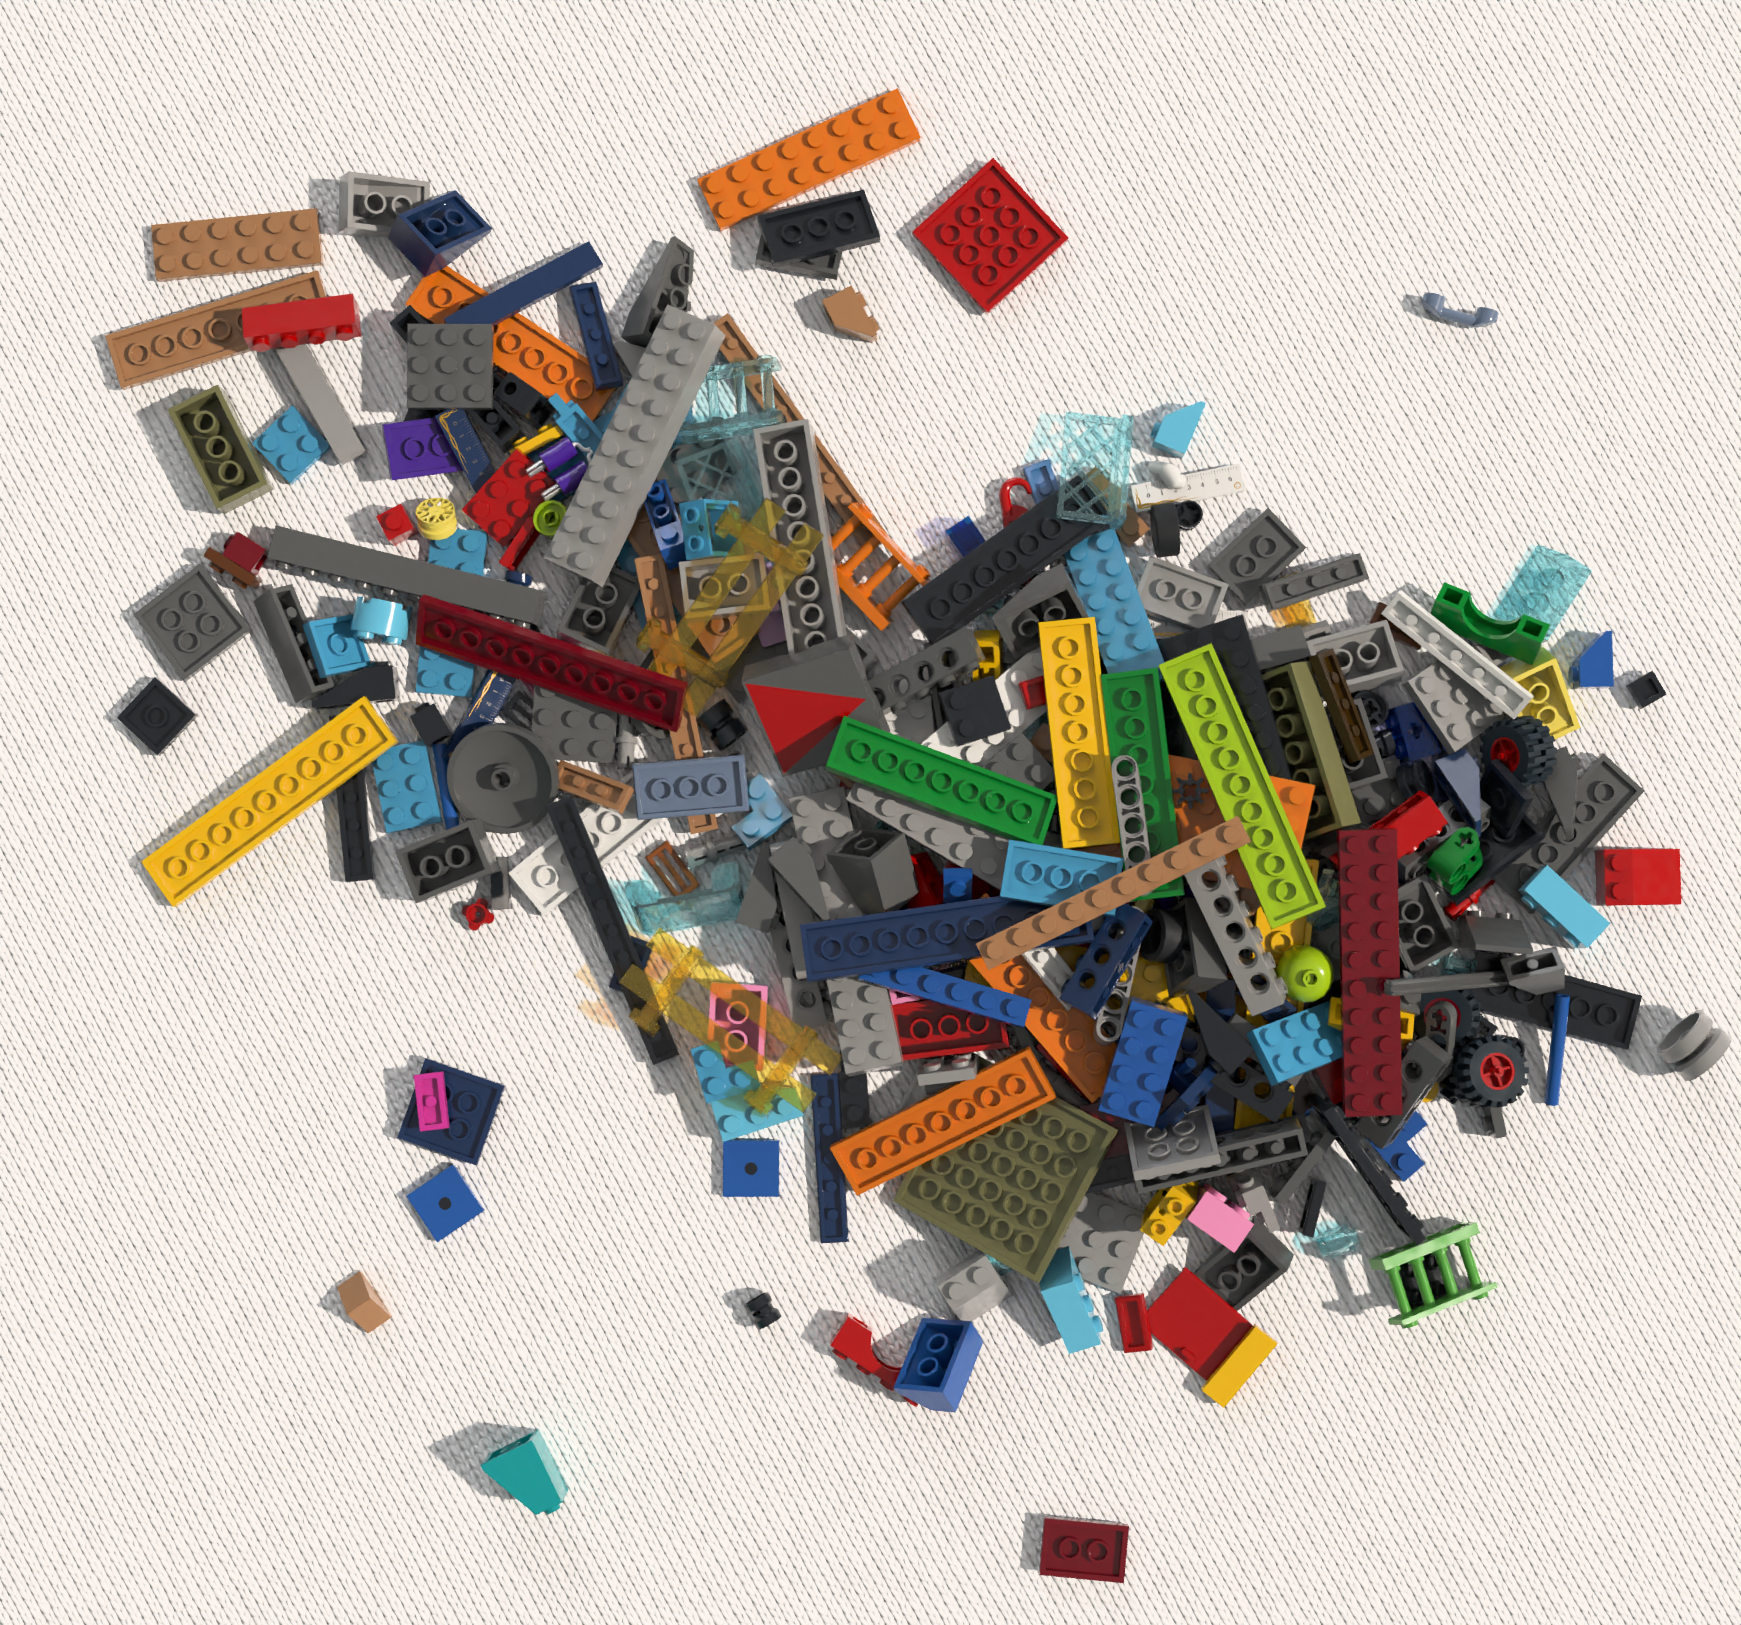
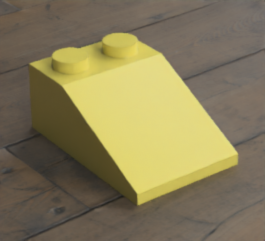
[1499,647,1581,740]

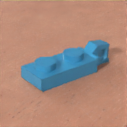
[548,393,603,460]

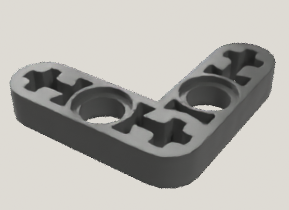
[1401,1001,1457,1082]

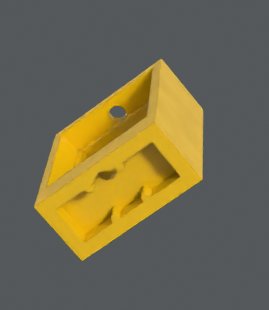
[1140,1180,1199,1246]

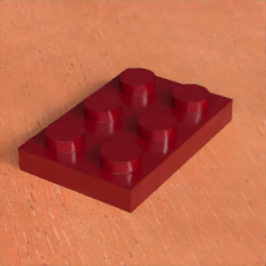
[1039,1516,1129,1583]

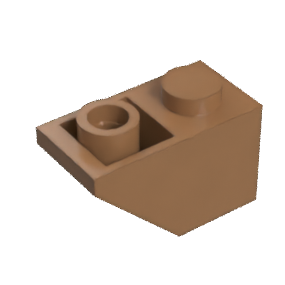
[822,285,880,343]

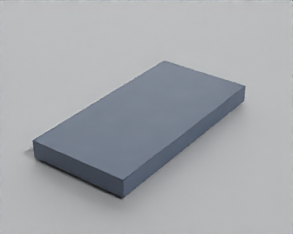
[632,754,750,820]

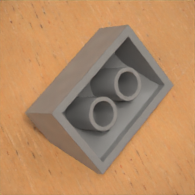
[1306,620,1404,702]

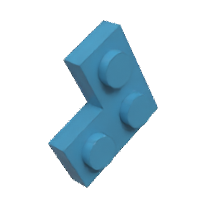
[732,774,793,851]
[691,1041,761,1104]

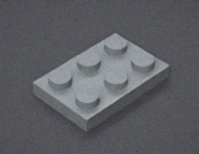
[1137,556,1229,630]

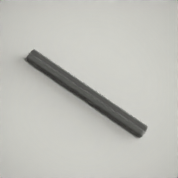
[1384,970,1509,996]

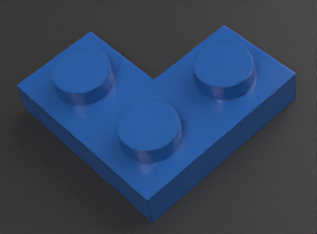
[1365,1111,1428,1182]

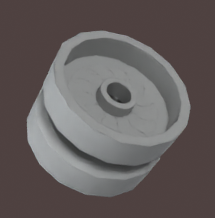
[1657,1010,1732,1081]

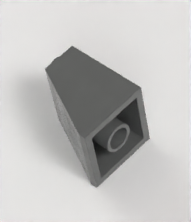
[826,827,920,915]

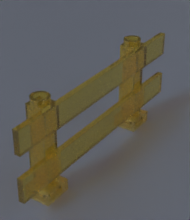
[636,497,824,717]
[619,927,843,1119]

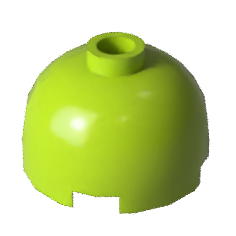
[1275,944,1334,1002]

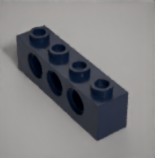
[1060,903,1153,1021]

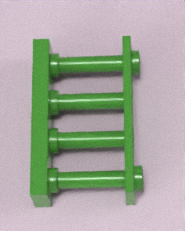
[1368,1222,1498,1329]

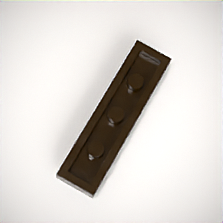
[1309,648,1374,763]

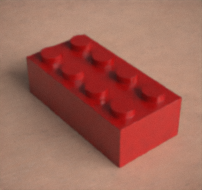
[892,1000,1009,1061]

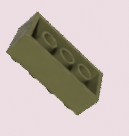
[167,384,275,514]

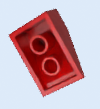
[1595,849,1681,906]

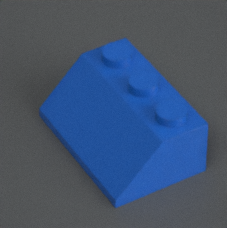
[893,1318,983,1413]

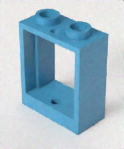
[679,499,745,560]

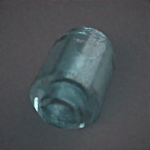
[1316,1224,1360,1259]

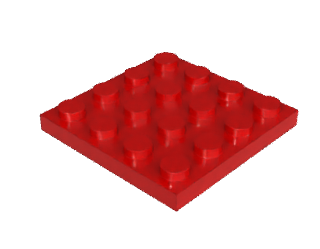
[912,158,1069,315]

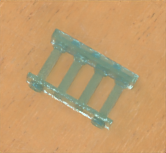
[675,355,787,445]

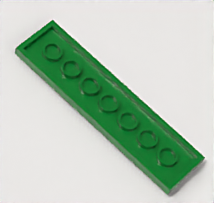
[1101,667,1185,902]
[824,716,1057,845]

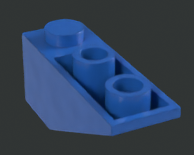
[644,479,693,570]

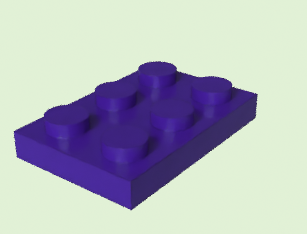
[382,418,463,481]

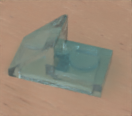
[1306,868,1339,932]

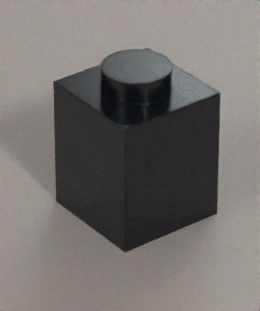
[409,702,454,748]

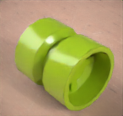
[533,500,568,540]

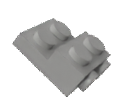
[1227,1167,1280,1233]

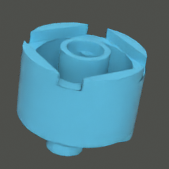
[350,596,413,646]

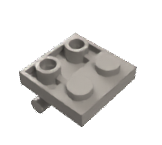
[917,1052,981,1095]

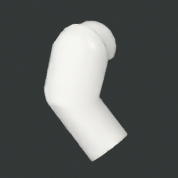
[1148,460,1186,489]

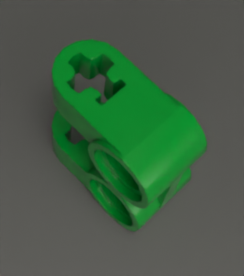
[1427,827,1483,895]

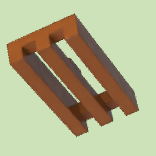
[645,841,700,902]

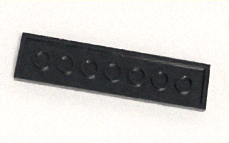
[901,474,1112,645]

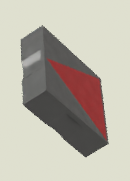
[741,634,890,777]

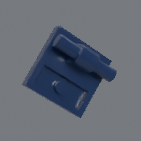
[1155,1058,1218,1131]

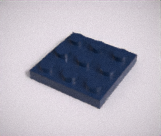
[397,1058,506,1166]

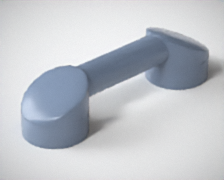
[1422,292,1499,328]

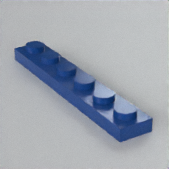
[858,967,1032,1028]

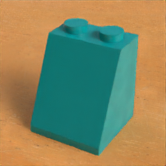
[480,1429,568,1515]

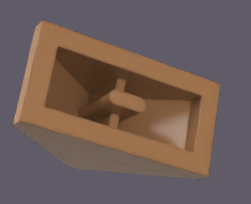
[337,1271,392,1333]

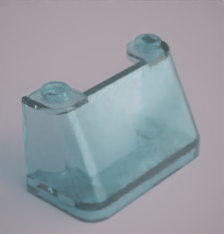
[624,861,745,935]

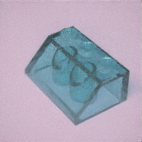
[1492,545,1592,643]

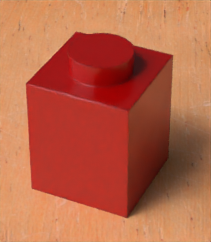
[376,504,419,546]

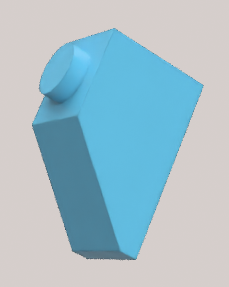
[1150,401,1206,459]

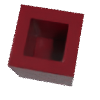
[222,531,269,576]

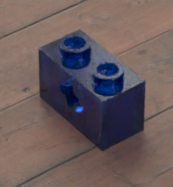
[1385,702,1441,764]

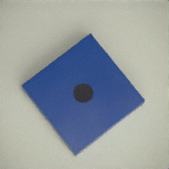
[723,1140,780,1197]
[406,1164,485,1243]

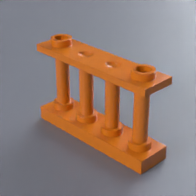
[831,502,931,631]

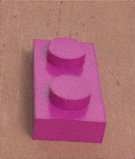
[414,1071,450,1131]

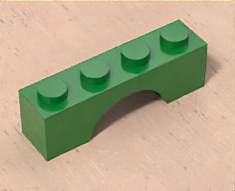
[1430,582,1550,665]

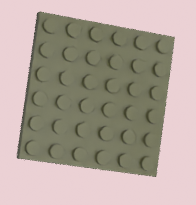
[893,1052,1118,1283]

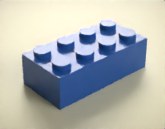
[1098,996,1188,1127]

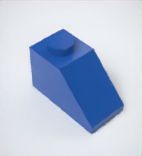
[1568,631,1614,690]

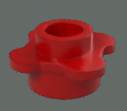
[462,898,495,931]

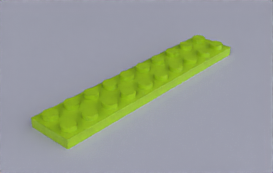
[1158,643,1326,930]

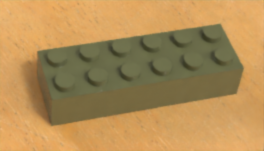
[1262,661,1361,841]

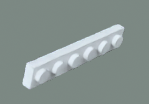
[1381,590,1534,719]

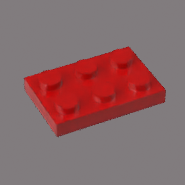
[462,447,556,547]

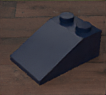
[388,190,492,277]

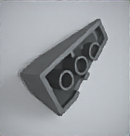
[621,236,694,348]

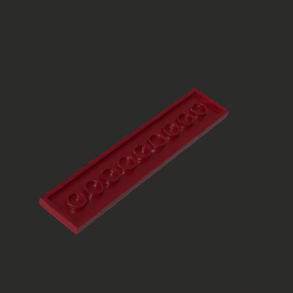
[415,594,688,733]
[1337,828,1402,1117]

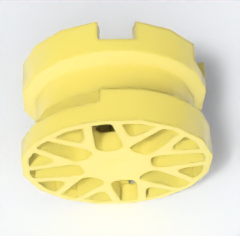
[416,498,457,540]

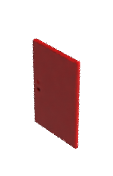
[1147,1267,1253,1381]

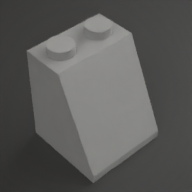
[936,1250,1013,1322]

